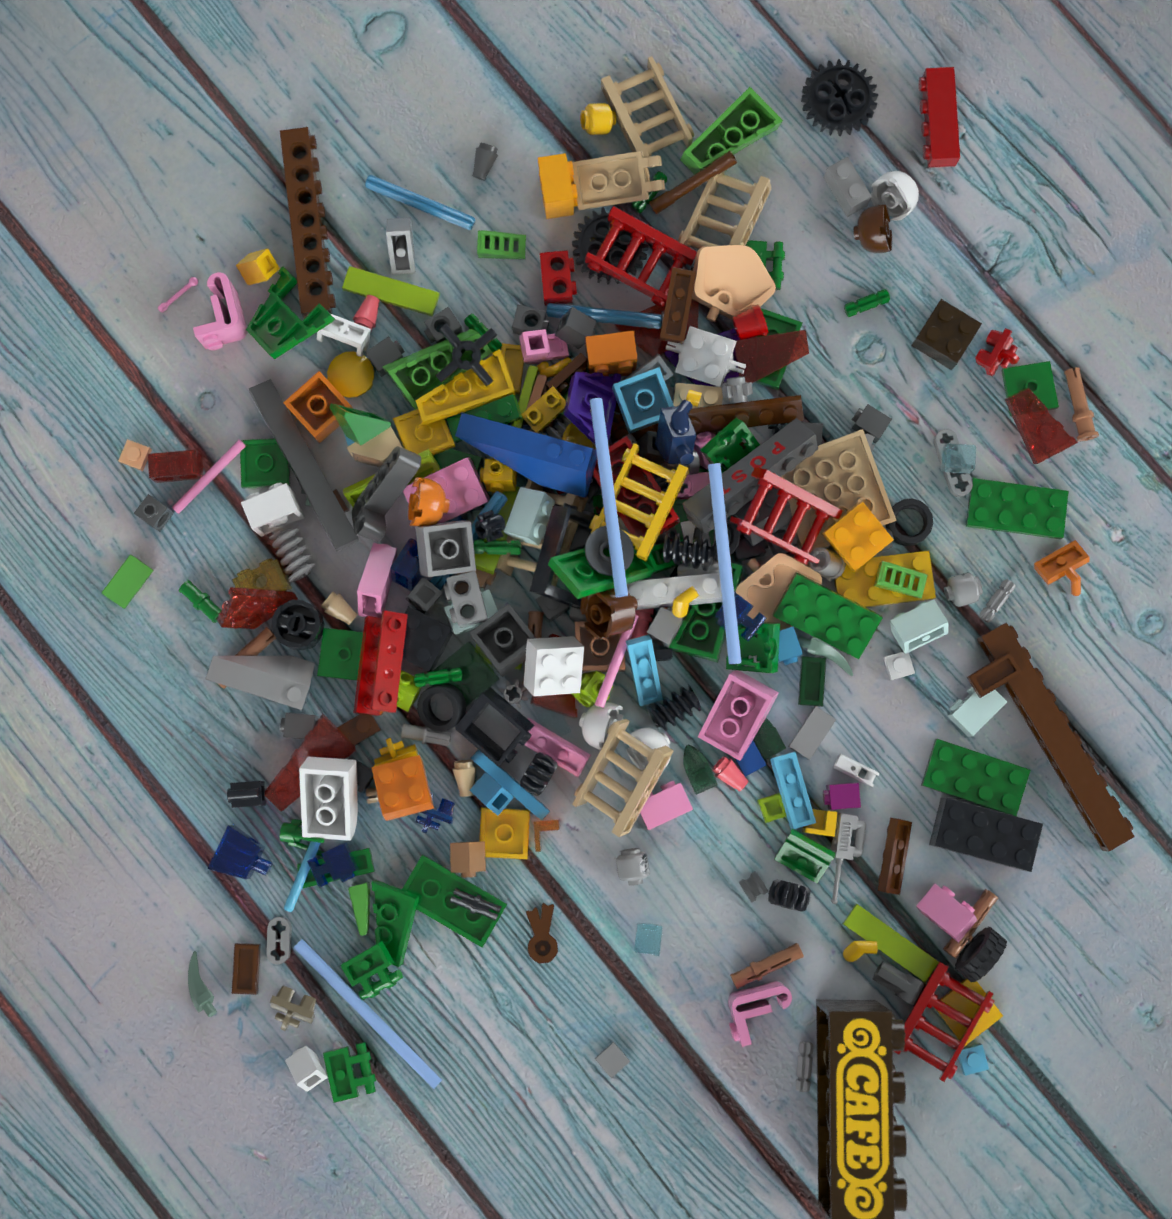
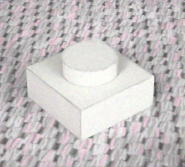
[883,652,915,681]

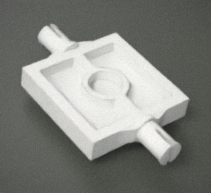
[666,326,746,387]

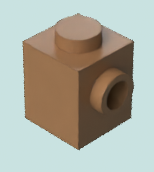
[450,841,486,877]

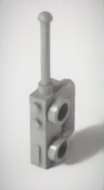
[831,813,866,904]

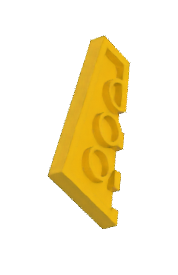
[415,349,516,425]

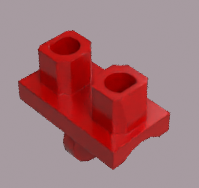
[975,328,1020,377]

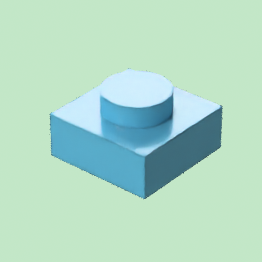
[959,1043,989,1076]

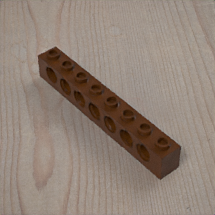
[280,127,336,319]

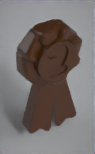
[526,903,558,964]

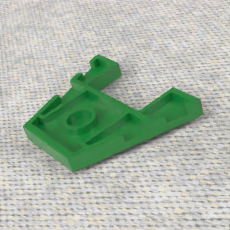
[246,266,335,359]

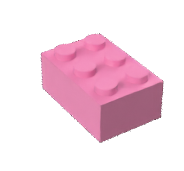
[403,457,490,523]

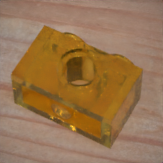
[232,558,292,608]

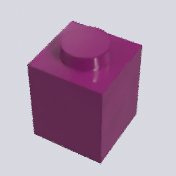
[823,783,861,810]

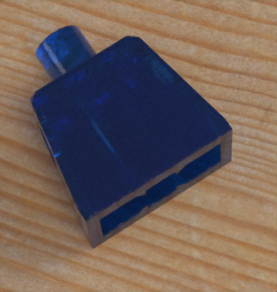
[390,538,422,591]
[208,825,273,879]

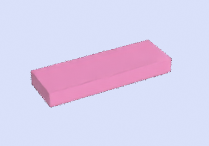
[519,718,591,777]

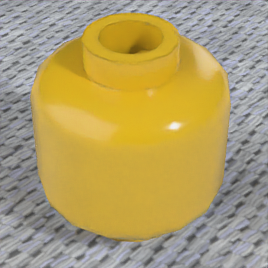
[580,103,617,135]

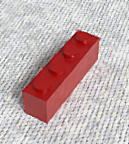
[919,67,960,168]

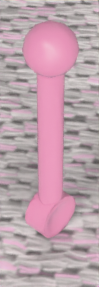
[158,277,198,313]

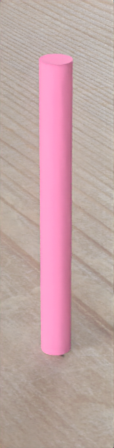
[172,439,246,514]
[594,615,639,708]

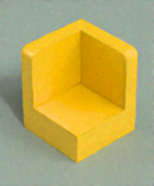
[236,248,280,285]
[802,809,837,837]

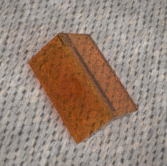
[534,820,560,852]

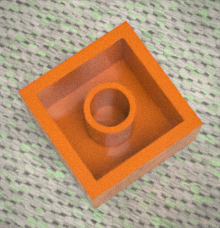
[585,331,637,376]
[283,371,352,444]
[371,755,434,821]

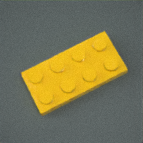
[834,551,936,607]

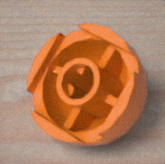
[408,477,450,526]

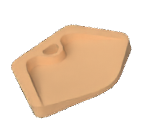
[692,245,776,322]
[736,553,822,634]

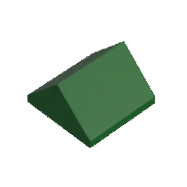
[330,403,391,446]

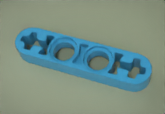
[471,749,550,820]

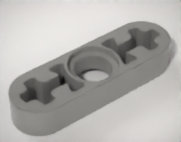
[934,429,973,497]

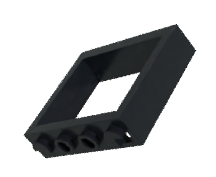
[529,503,635,609]

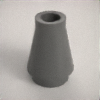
[472,143,498,180]

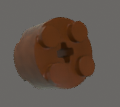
[580,588,638,638]

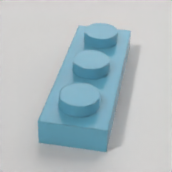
[626,634,663,706]
[770,752,816,830]

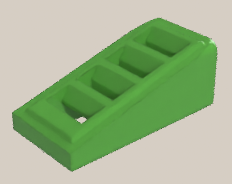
[477,230,526,259]
[874,561,928,599]
[348,882,370,936]

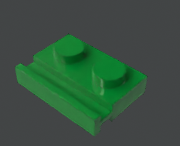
[774,829,836,884]

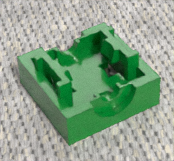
[700,418,760,474]
[726,620,780,673]

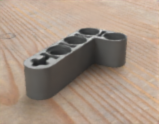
[352,446,421,542]

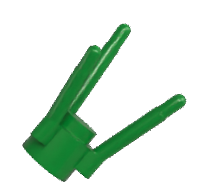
[280,819,333,858]

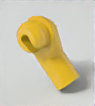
[537,357,572,378]
[672,586,699,618]
[843,941,878,962]

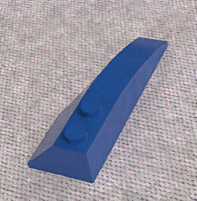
[455,413,597,498]

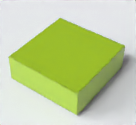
[757,792,786,823]

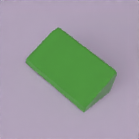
[102,555,154,609]

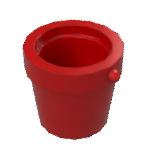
[732,304,769,340]

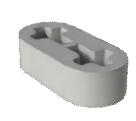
[266,916,292,965]

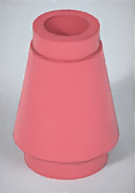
[353,295,380,330]
[712,756,748,791]

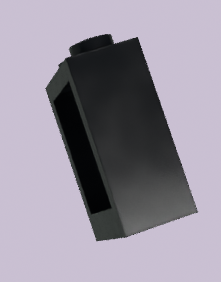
[455,687,535,767]

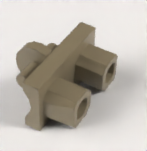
[270,986,316,1031]

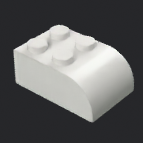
[299,757,358,841]

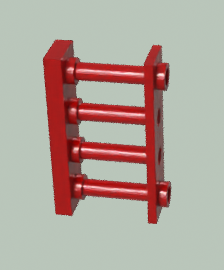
[585,206,697,307]
[730,467,843,565]
[353,610,408,716]
[893,962,995,1082]

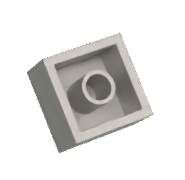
[415,520,476,577]

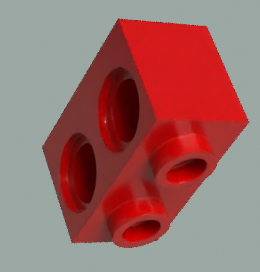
[540,250,577,306]

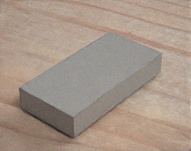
[788,706,836,760]

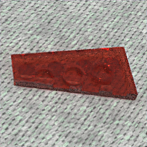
[265,714,356,812]

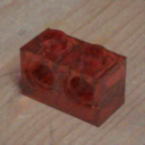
[148,450,204,483]

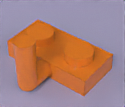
[1034,540,1090,596]

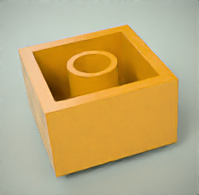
[538,153,578,219]
[821,502,894,571]

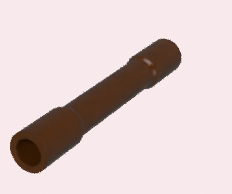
[649,151,737,214]

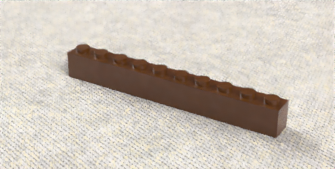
[976,622,1135,852]

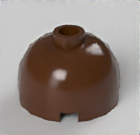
[853,205,893,253]

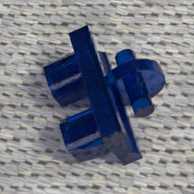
[415,794,455,834]

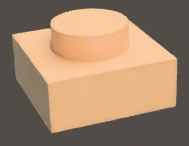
[118,439,152,471]

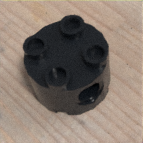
[271,600,325,650]

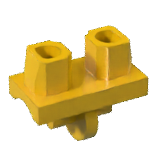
[521,386,566,433]
[374,737,418,767]

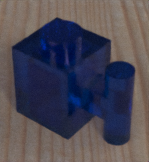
[715,591,767,642]
[307,843,359,888]

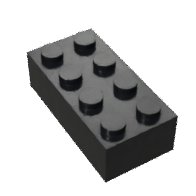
[929,798,1043,872]

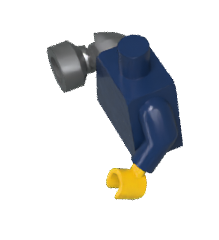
[655,390,702,475]

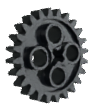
[801,59,878,136]
[572,207,649,285]

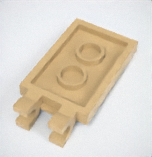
[572,151,665,210]

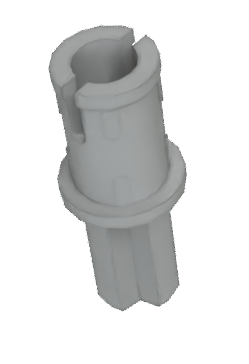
[401,723,451,746]

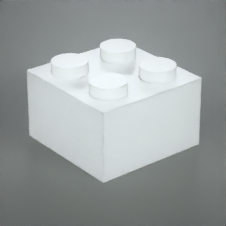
[241,483,305,537]
[524,636,584,696]

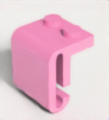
[193,272,247,350]
[728,981,792,1047]

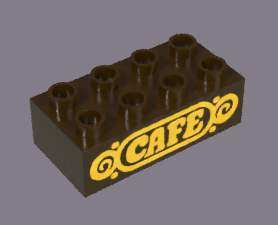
[816,1000,907,1219]

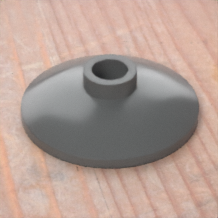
[585,526,634,576]

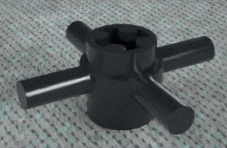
[436,324,497,387]

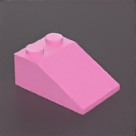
[698,670,779,761]

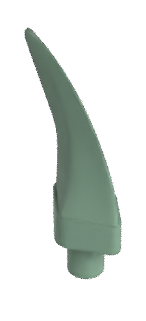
[799,636,853,676]
[188,951,217,1017]

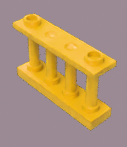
[589,443,689,561]

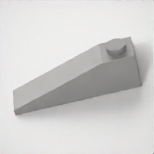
[205,656,315,710]

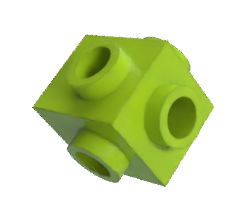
[397,670,422,712]
[572,671,614,708]

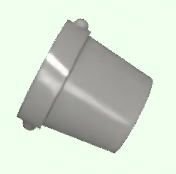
[808,546,846,581]

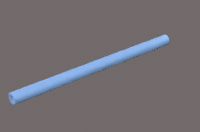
[590,398,628,597]
[708,463,741,664]
[294,939,442,1089]

